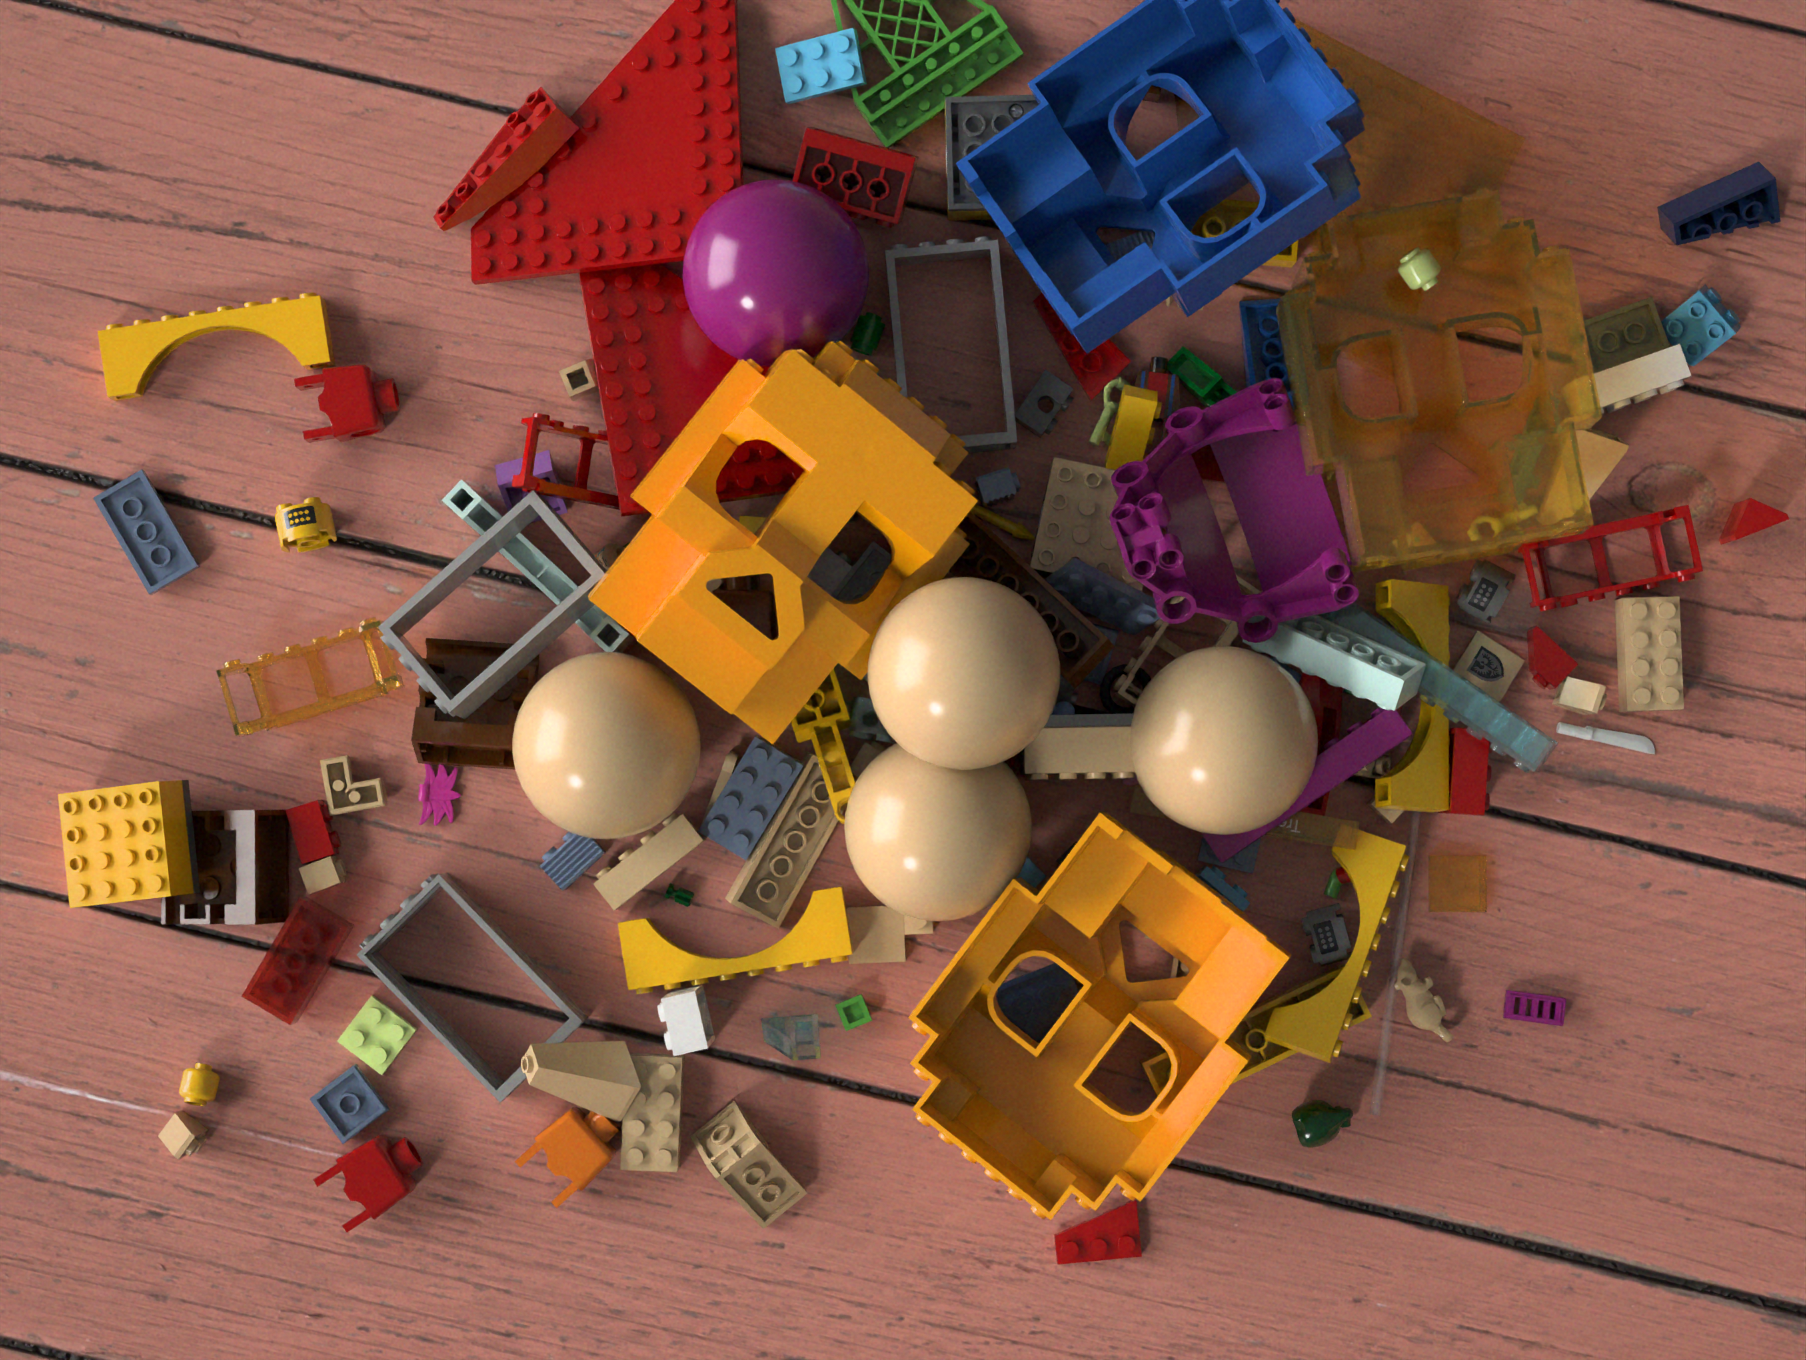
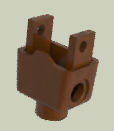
[711,574,778,640]

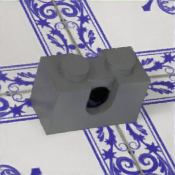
[1015,370,1074,438]

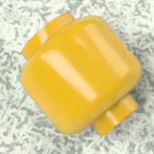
[179,1063,220,1107]

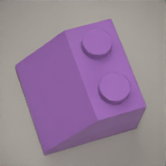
[495,450,568,523]

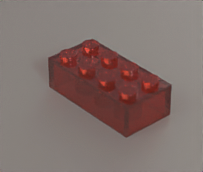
[242,897,354,1025]

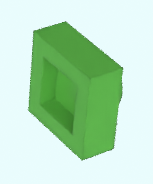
[835,994,872,1031]

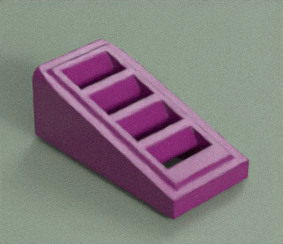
[1503,990,1566,1026]

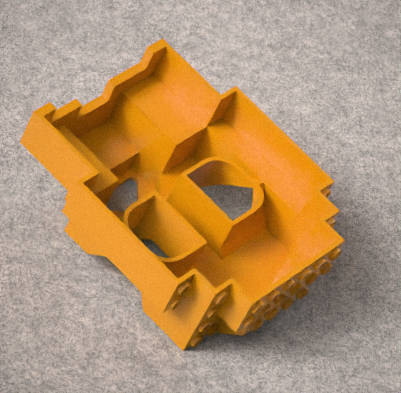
[588,341,978,744]
[908,812,1292,1220]

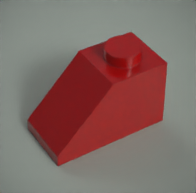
[1527,626,1578,690]

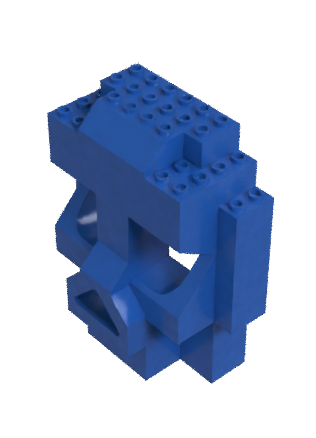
[956,0,1365,353]

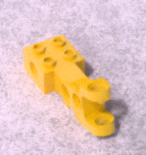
[791,669,855,824]

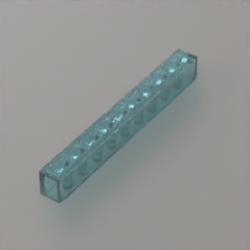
[1317,602,1558,773]

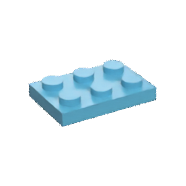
[775,28,867,104]

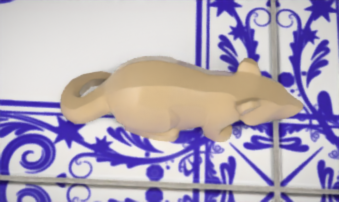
[1394,958,1453,1042]

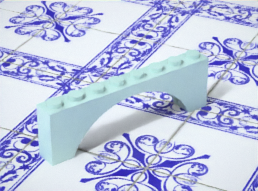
[442,479,635,653]

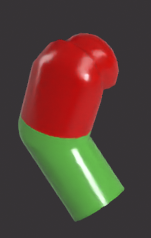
[1324,867,1351,899]

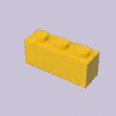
[1105,384,1162,470]

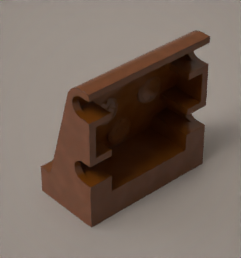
[411,638,539,770]
[161,810,289,925]

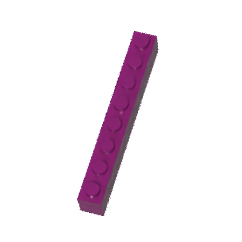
[1202,707,1412,863]

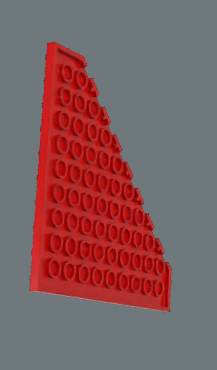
[471,0,744,285]
[578,263,805,517]

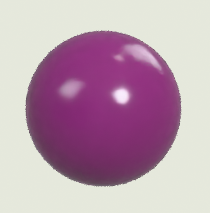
[683,179,869,367]

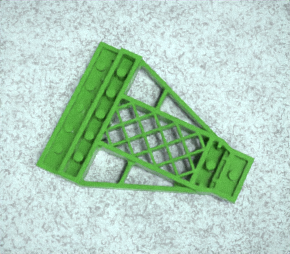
[830,0,1024,148]

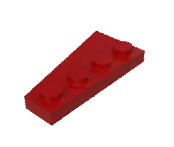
[1032,293,1131,402]

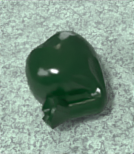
[1292,1100,1353,1148]

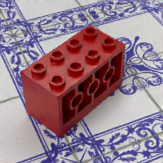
[792,127,919,228]

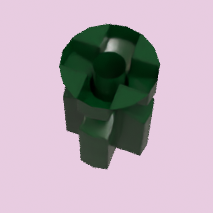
[664,883,694,907]

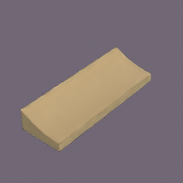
[725,751,858,929]

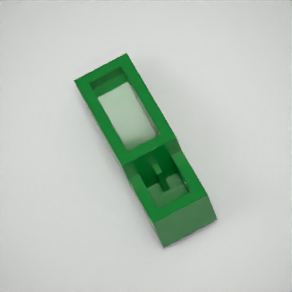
[1167,346,1237,408]

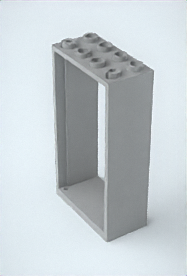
[885,236,1017,453]
[378,490,607,719]
[357,873,588,1102]

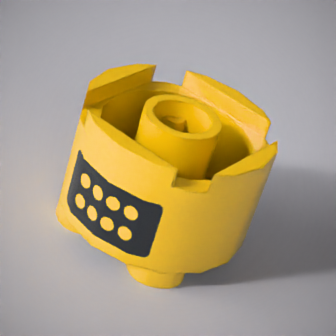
[275,497,337,553]

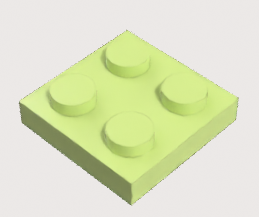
[337,995,418,1075]

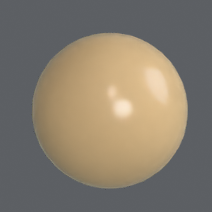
[868,577,1060,770]
[1130,646,1318,835]
[512,652,700,839]
[844,743,1032,921]

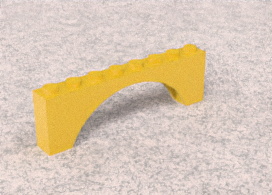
[98,292,335,401]
[1375,579,1450,812]
[1264,824,1410,1063]
[618,886,853,994]

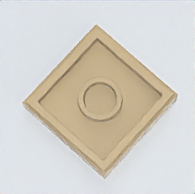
[847,906,906,964]

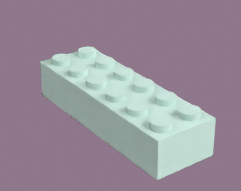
[1242,615,1426,711]

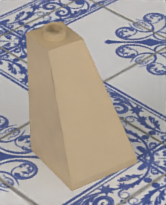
[1535,420,1629,533]
[521,1041,641,1121]

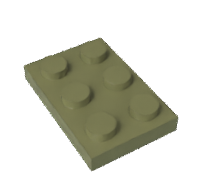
[1571,297,1670,376]

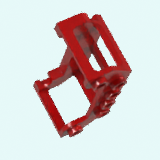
[512,413,620,510]
[1516,505,1703,612]

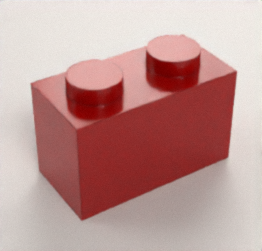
[285,800,341,864]

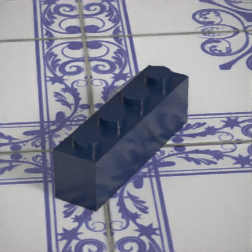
[1657,162,1781,245]

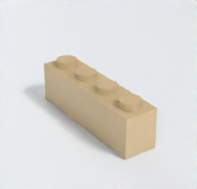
[594,813,705,911]

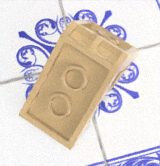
[690,1101,807,1229]

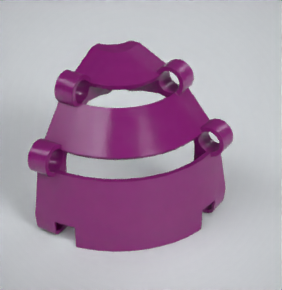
[1109,378,1359,643]

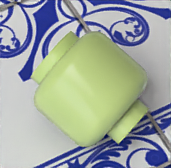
[1398,247,1441,291]

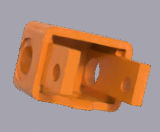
[515,1107,620,1208]

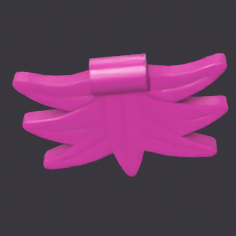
[418,764,461,826]

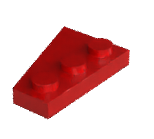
[1054,1198,1142,1265]

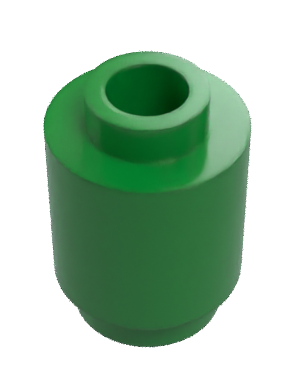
[850,312,885,356]

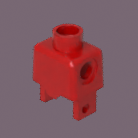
[294,364,400,443]
[313,1135,424,1233]

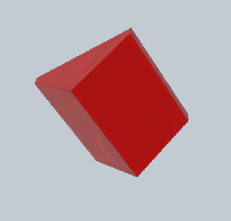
[1719,498,1789,545]

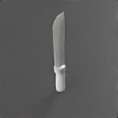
[1556,722,1655,754]

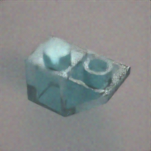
[761,1014,821,1061]

